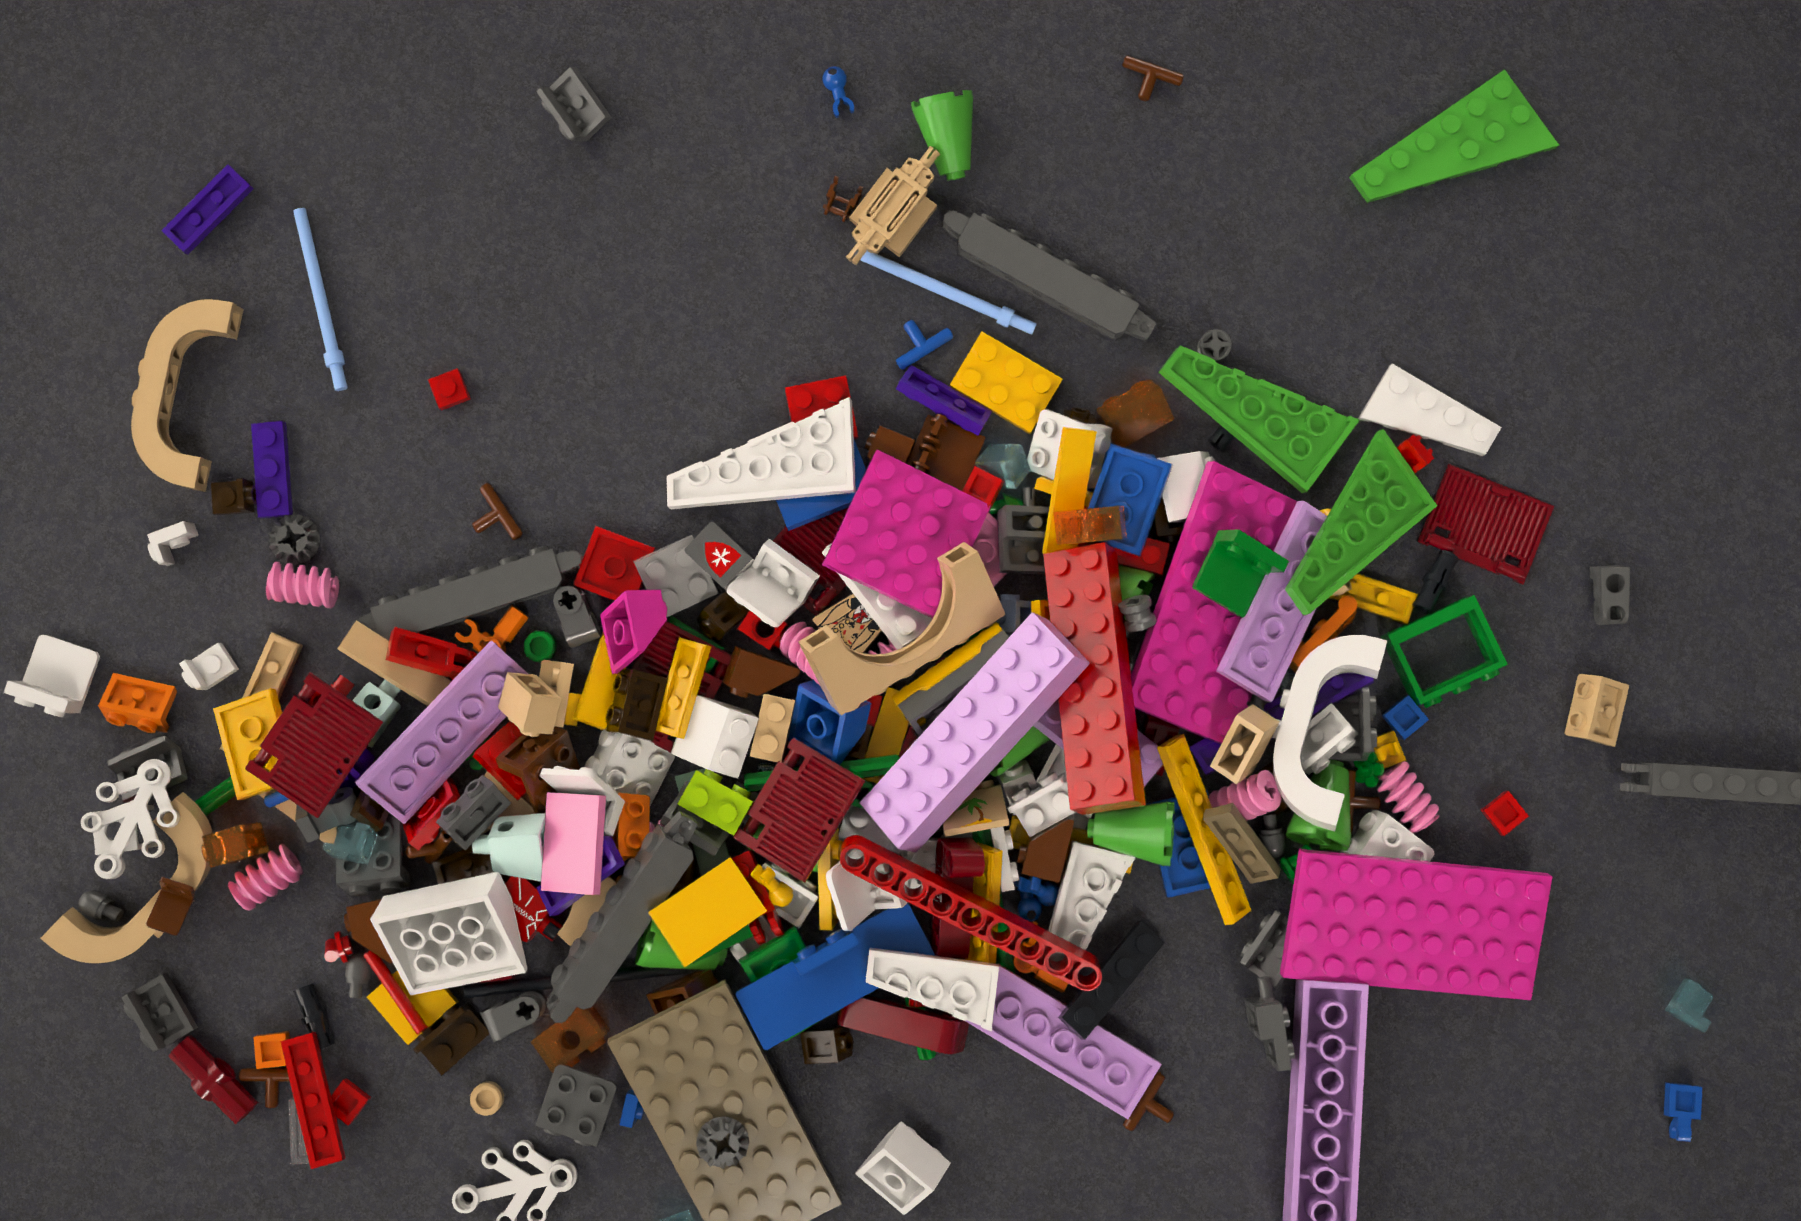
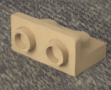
[539,660,574,728]
[1565,674,1629,747]

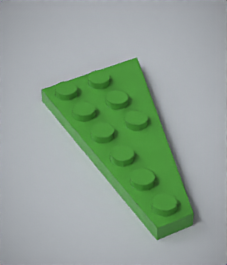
[1349,70,1559,203]
[1158,346,1359,493]
[1285,429,1437,616]

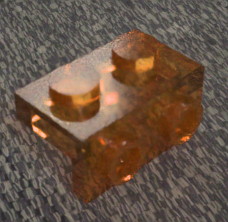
[1096,379,1174,448]

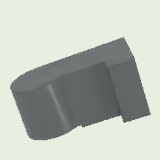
[1590,565,1630,625]
[295,787,357,843]

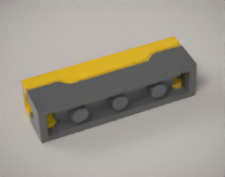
[891,622,1009,737]

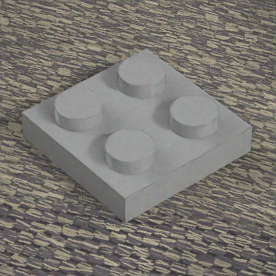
[633,535,718,617]

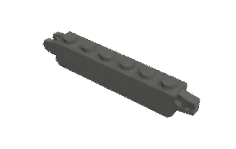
[943,210,1156,341]
[352,546,584,641]
[1620,762,1801,805]
[546,811,698,1023]

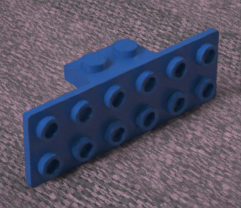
[735,903,935,1050]

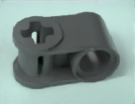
[553,586,601,648]
[480,991,546,1042]

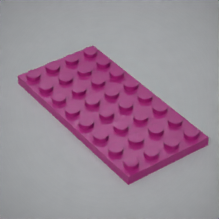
[1131,461,1297,744]
[1280,849,1552,1000]

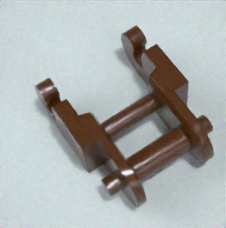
[823,175,864,223]

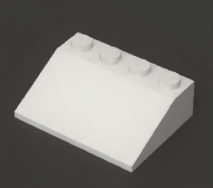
[370,872,528,996]

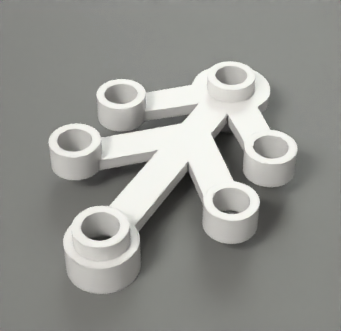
[81,759,180,879]
[452,1140,578,1221]

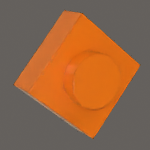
[253,1031,290,1069]

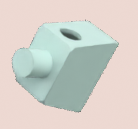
[352,679,401,748]
[472,813,546,881]

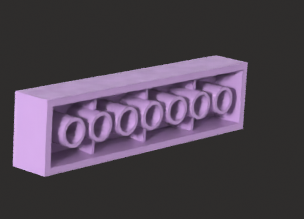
[860,612,1090,853]
[1283,979,1369,1221]

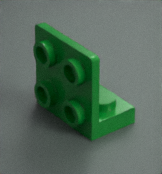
[1192,529,1289,617]

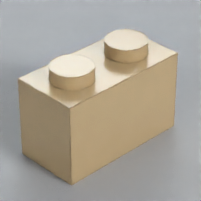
[498,672,562,737]
[750,694,796,763]
[1210,704,1280,784]

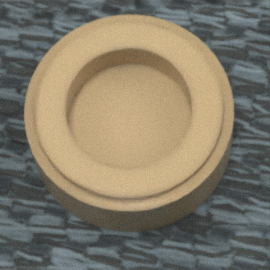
[470,1081,504,1116]

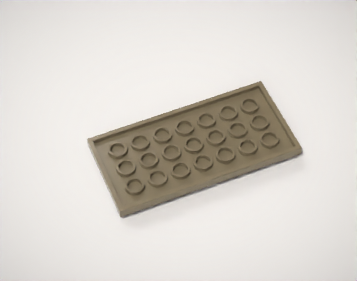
[607,980,842,1221]

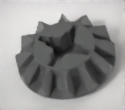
[268,515,320,565]
[696,1117,749,1170]

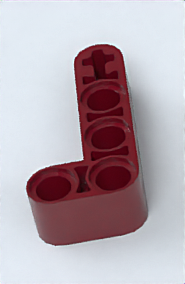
[931,837,985,959]
[837,995,969,1054]

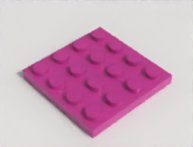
[822,450,991,619]

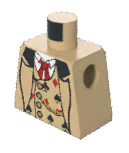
[812,594,882,653]

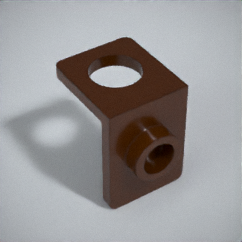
[146,877,195,936]

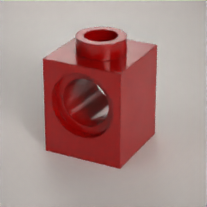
[738,611,789,651]

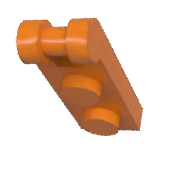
[1289,596,1358,673]

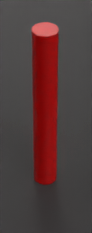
[363,951,428,1035]

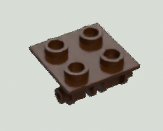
[907,414,986,491]

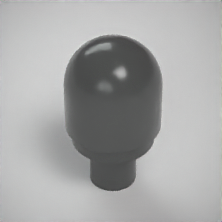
[1259,813,1286,858]
[78,890,124,922]
[344,952,372,998]

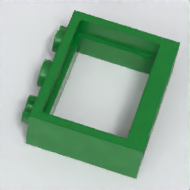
[1380,595,1508,708]

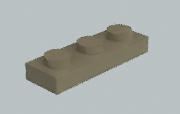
[1203,803,1281,884]

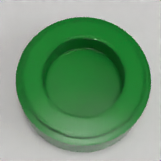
[524,631,557,663]

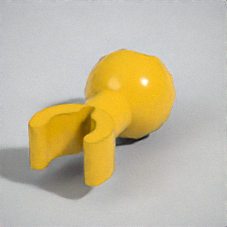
[750,864,793,907]

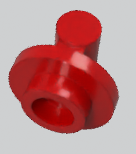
[324,931,353,963]

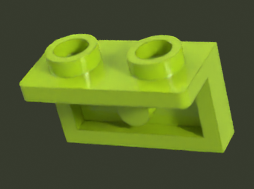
[677,769,754,836]

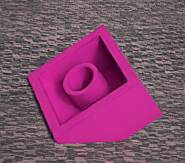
[600,589,667,674]

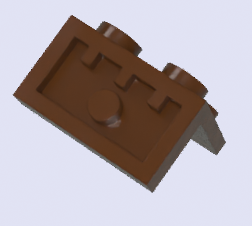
[495,726,580,814]

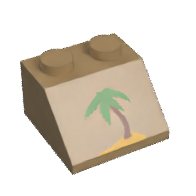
[942,780,1009,837]

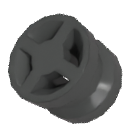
[1196,329,1232,364]
[1118,595,1157,632]

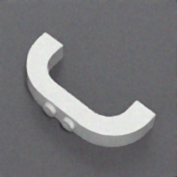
[1272,635,1387,831]

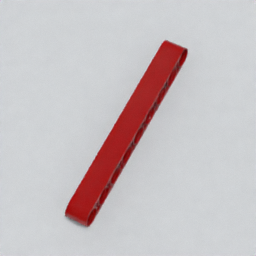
[840,835,1102,991]

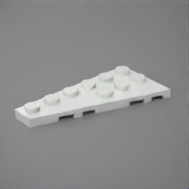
[667,397,856,509]

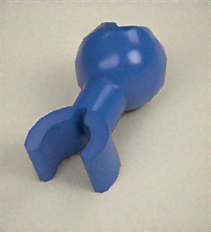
[822,66,854,118]
[1013,875,1042,922]
[1017,877,1059,906]

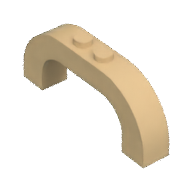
[131,299,244,492]
[40,792,214,963]

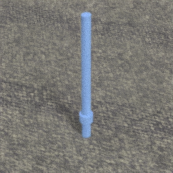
[293,208,348,391]
[860,251,1037,335]

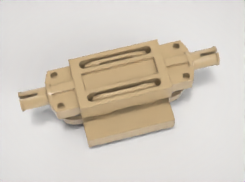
[846,146,940,265]

